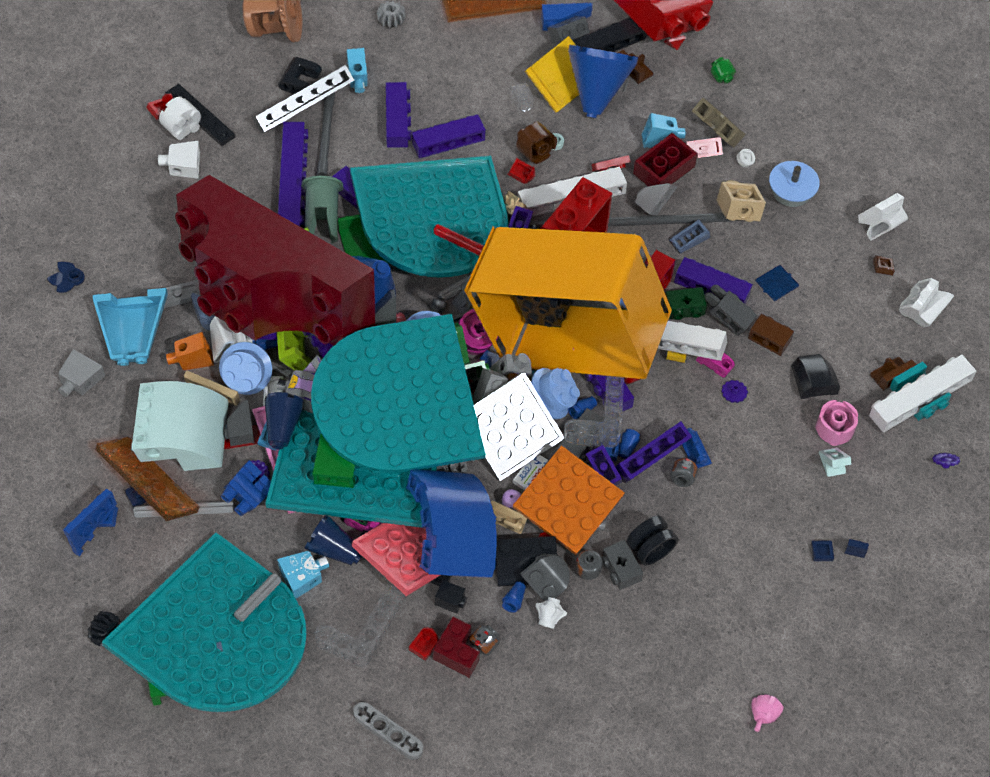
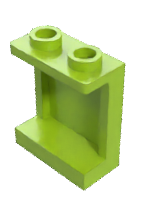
[277,331,312,371]

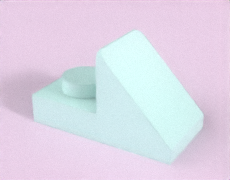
[819,447,851,477]

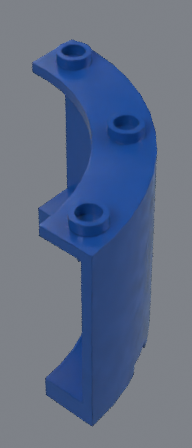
[406,469,497,577]

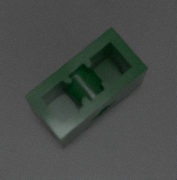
[664,287,707,320]

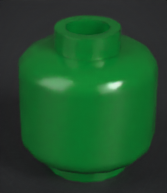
[710,57,736,84]

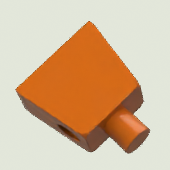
[166,332,214,370]

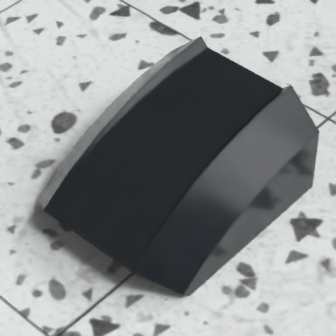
[791,354,840,399]

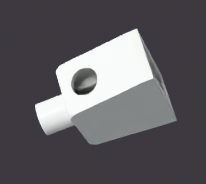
[158,141,200,178]

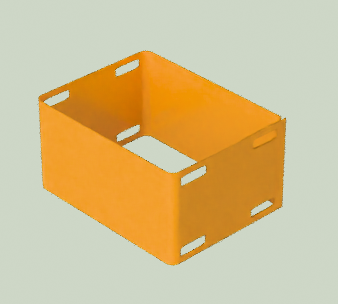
[464,226,672,379]

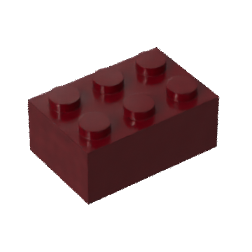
[633,133,698,187]

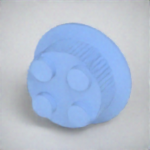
[219,342,272,395]
[531,368,580,420]

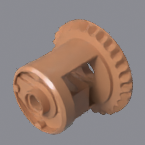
[243,0,303,42]

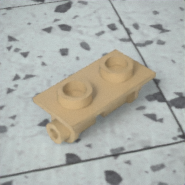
[503,191,527,215]
[491,500,527,534]

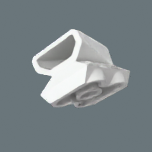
[858,193,908,241]
[899,278,954,327]
[210,316,252,363]

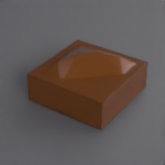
[873,255,895,276]

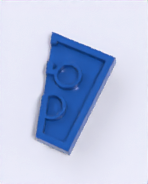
[63,488,117,557]

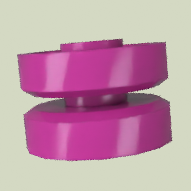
[458,309,498,355]

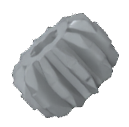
[377,0,406,29]

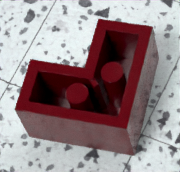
[433,617,480,678]

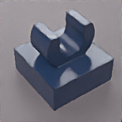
[125,482,152,508]

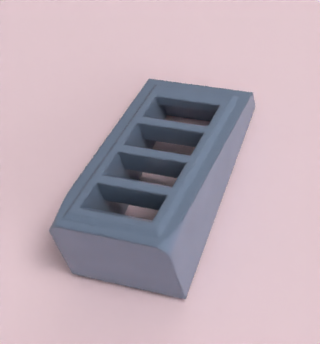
[669,220,710,254]

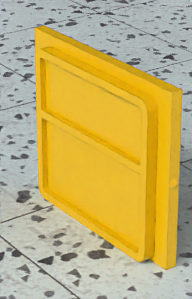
[525,36,579,113]

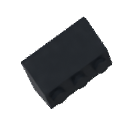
[496,536,557,587]

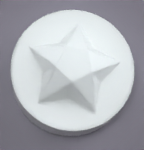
[737,149,755,167]

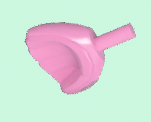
[751,695,784,732]

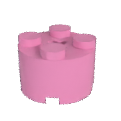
[815,400,858,446]

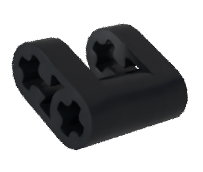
[278,57,322,94]

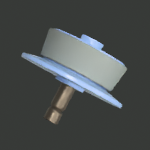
[769,161,820,207]

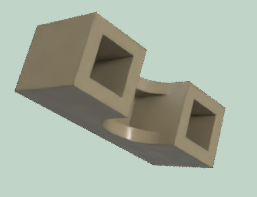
[692,98,746,147]

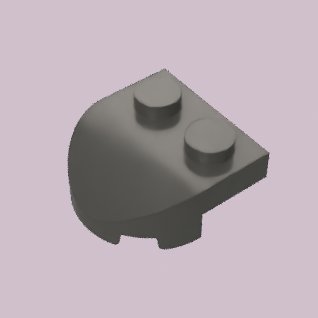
[521,553,570,601]

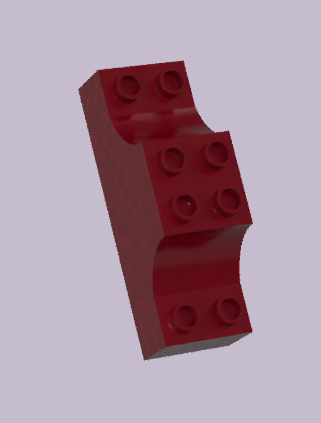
[175,175,375,346]

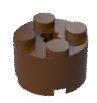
[516,121,557,164]

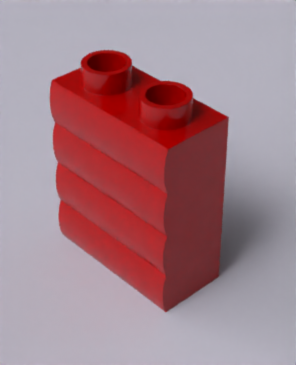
[614,0,713,42]
[540,177,613,233]

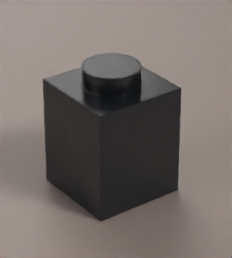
[435,580,467,614]

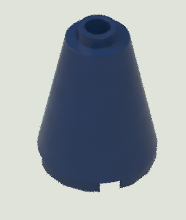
[265,392,304,450]
[305,515,362,565]

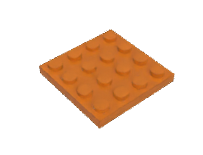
[513,445,625,555]

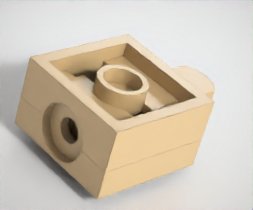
[716,180,766,222]

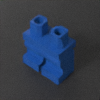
[220,460,271,516]

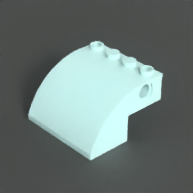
[131,381,229,471]

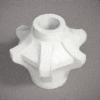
[536,597,567,629]

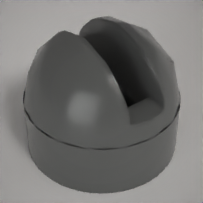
[431,298,447,313]

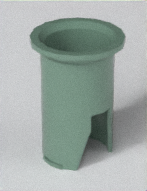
[301,176,343,243]

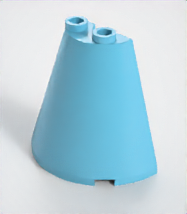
[93,288,168,366]

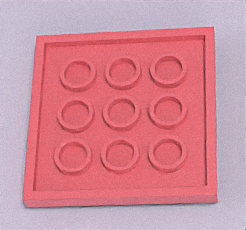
[352,523,440,596]

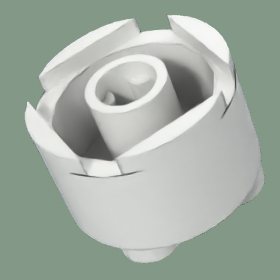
[159,97,201,140]

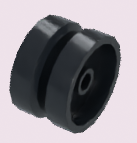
[626,515,679,566]

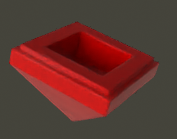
[664,35,686,50]

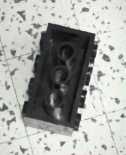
[514,295,573,328]

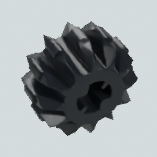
[87,611,121,647]

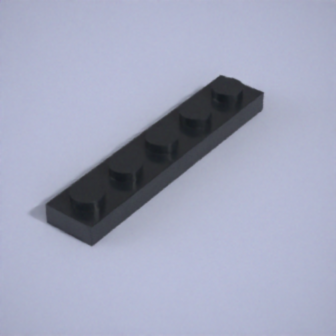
[165,83,235,146]

